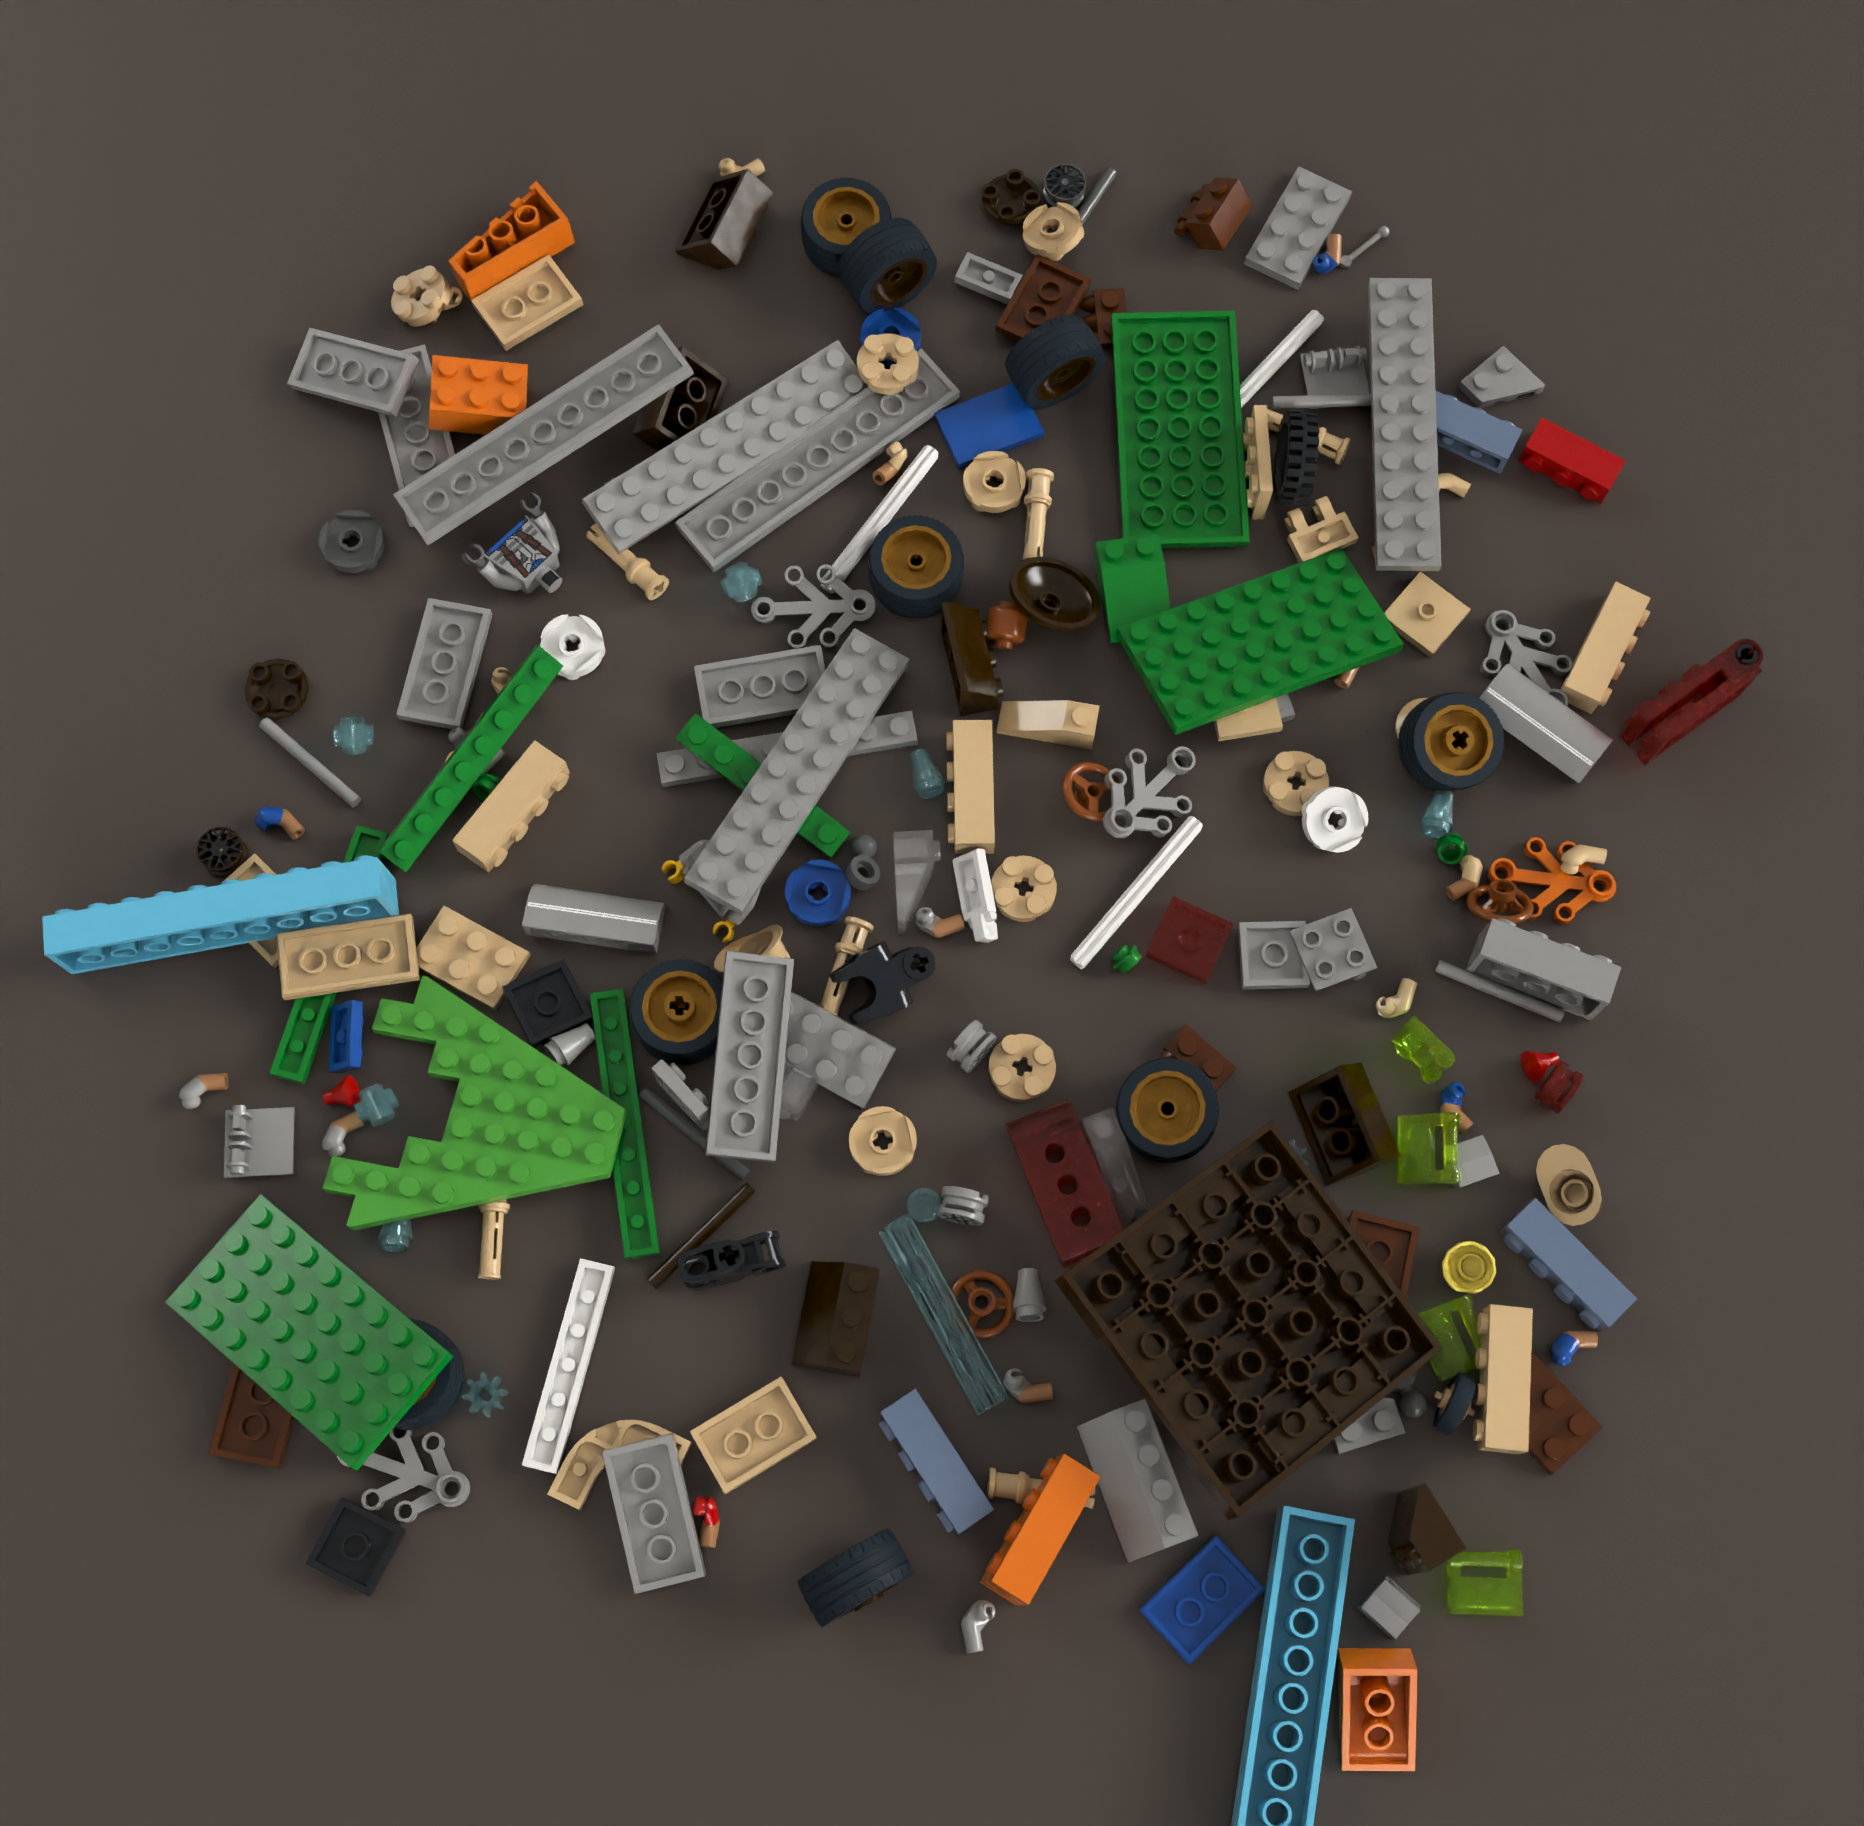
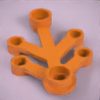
[1488,837,1616,925]

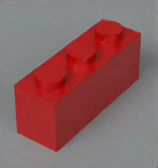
[1518,418,1626,504]

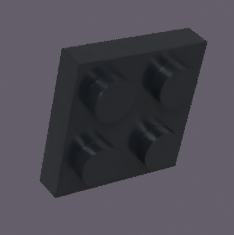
[502,959,593,1048]
[305,1497,406,1596]

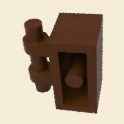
[1174,178,1252,251]

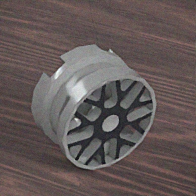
[946,1020,997,1073]
[937,1186,989,1226]

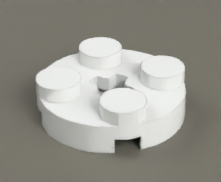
[540,614,606,680]
[1301,786,1368,853]

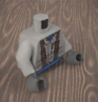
[462,492,562,594]

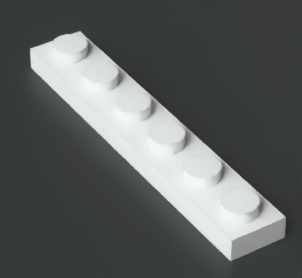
[522,1258,615,1475]

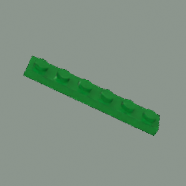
[675,713,851,860]

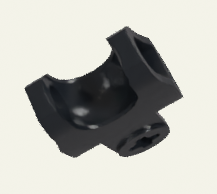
[829,941,936,1024]
[677,1231,786,1290]

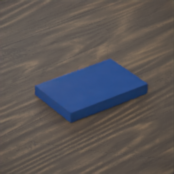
[934,383,1044,469]
[1138,1535,1266,1665]

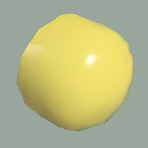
[1442,1241,1496,1294]

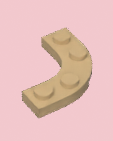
[547,1420,692,1511]

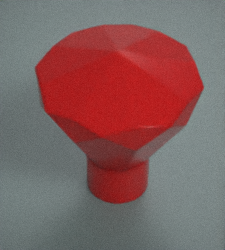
[1520,1051,1559,1083]
[322,1075,362,1107]

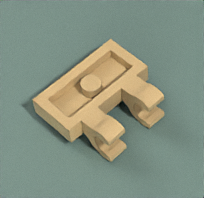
[1284,496,1359,563]

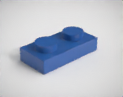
[329,1000,364,1074]

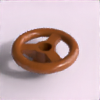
[1062,762,1120,822]
[1467,879,1534,925]
[947,1270,1015,1339]

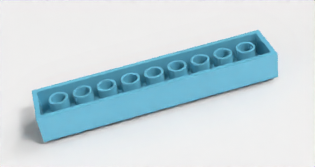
[42,855,399,974]
[1231,1505,1355,1826]

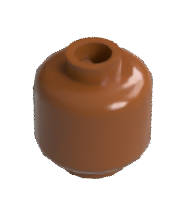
[986,601,1028,650]

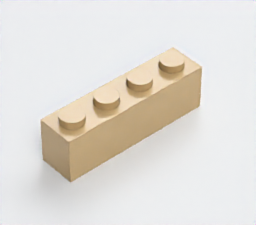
[1560,582,1651,714]
[946,720,995,854]
[452,740,570,873]
[1473,1304,1533,1454]

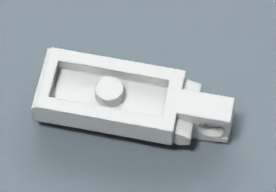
[952,848,998,943]

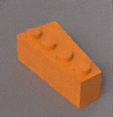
[448,181,575,303]
[979,1454,1101,1606]

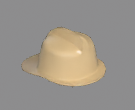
[714,924,790,973]
[1536,1144,1602,1226]

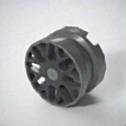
[1043,163,1086,210]

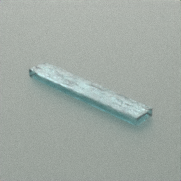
[878,1213,1009,1416]

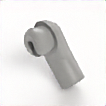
[961,1600,996,1654]

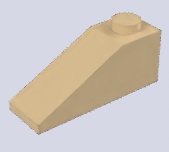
[997,700,1100,750]

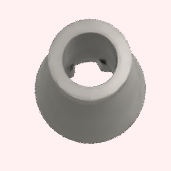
[544,1023,596,1066]
[1012,1268,1047,1322]

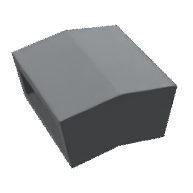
[1441,1135,1500,1188]
[1357,1575,1420,1639]

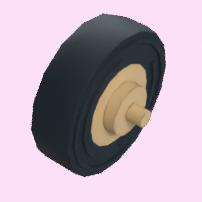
[1433,1372,1477,1436]

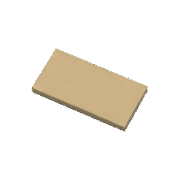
[276,913,420,1000]

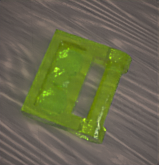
[1391,1015,1455,1084]
[1398,1112,1461,1185]
[1418,1294,1482,1383]
[1447,1549,1523,1616]

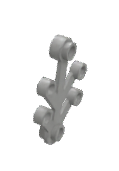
[751,564,875,649]
[1480,610,1573,706]
[1103,746,1196,838]
[337,1428,470,1523]

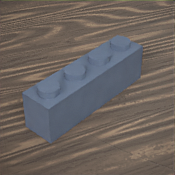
[1435,390,1522,474]
[1499,1198,1637,1332]
[878,1388,994,1536]

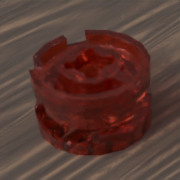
[1534,1060,1584,1114]

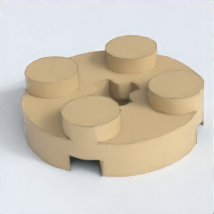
[1022,202,1084,262]
[391,265,451,327]
[857,333,919,395]
[963,451,1026,513]
[1263,751,1329,816]
[991,855,1057,922]
[988,1034,1056,1102]
[849,1106,917,1176]

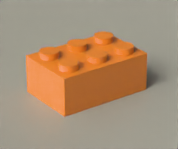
[428,355,528,435]

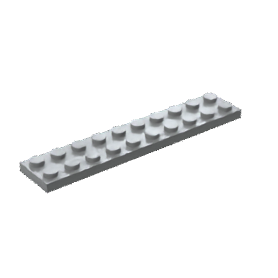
[1368,278,1442,571]
[393,324,694,545]
[582,340,868,555]
[675,348,960,572]
[684,628,910,916]

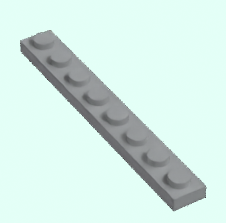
[657,710,918,788]

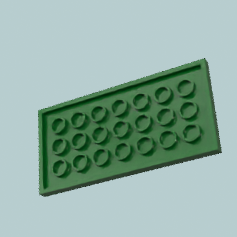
[1111,311,1250,548]
[1116,548,1404,735]
[166,1194,454,1471]

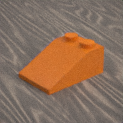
[1337,1648,1417,1771]

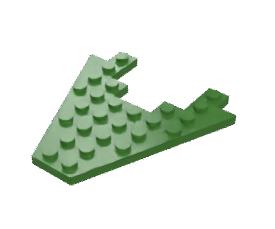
[322,975,627,1231]

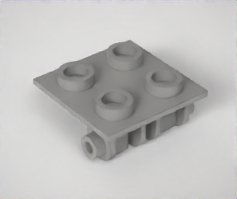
[1300,345,1370,409]
[1289,908,1378,992]
[224,1105,295,1178]

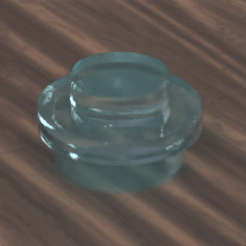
[907,1188,941,1222]

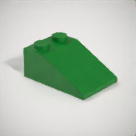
[1093,534,1171,644]

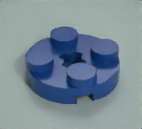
[860,308,921,369]
[785,860,851,927]

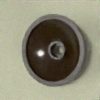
[1009,557,1101,632]

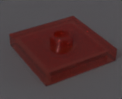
[1145,896,1234,984]

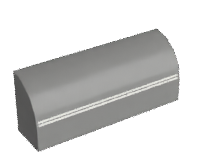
[1480,664,1613,783]
[522,884,666,954]

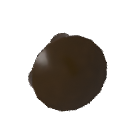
[981,169,1041,225]
[245,658,309,720]

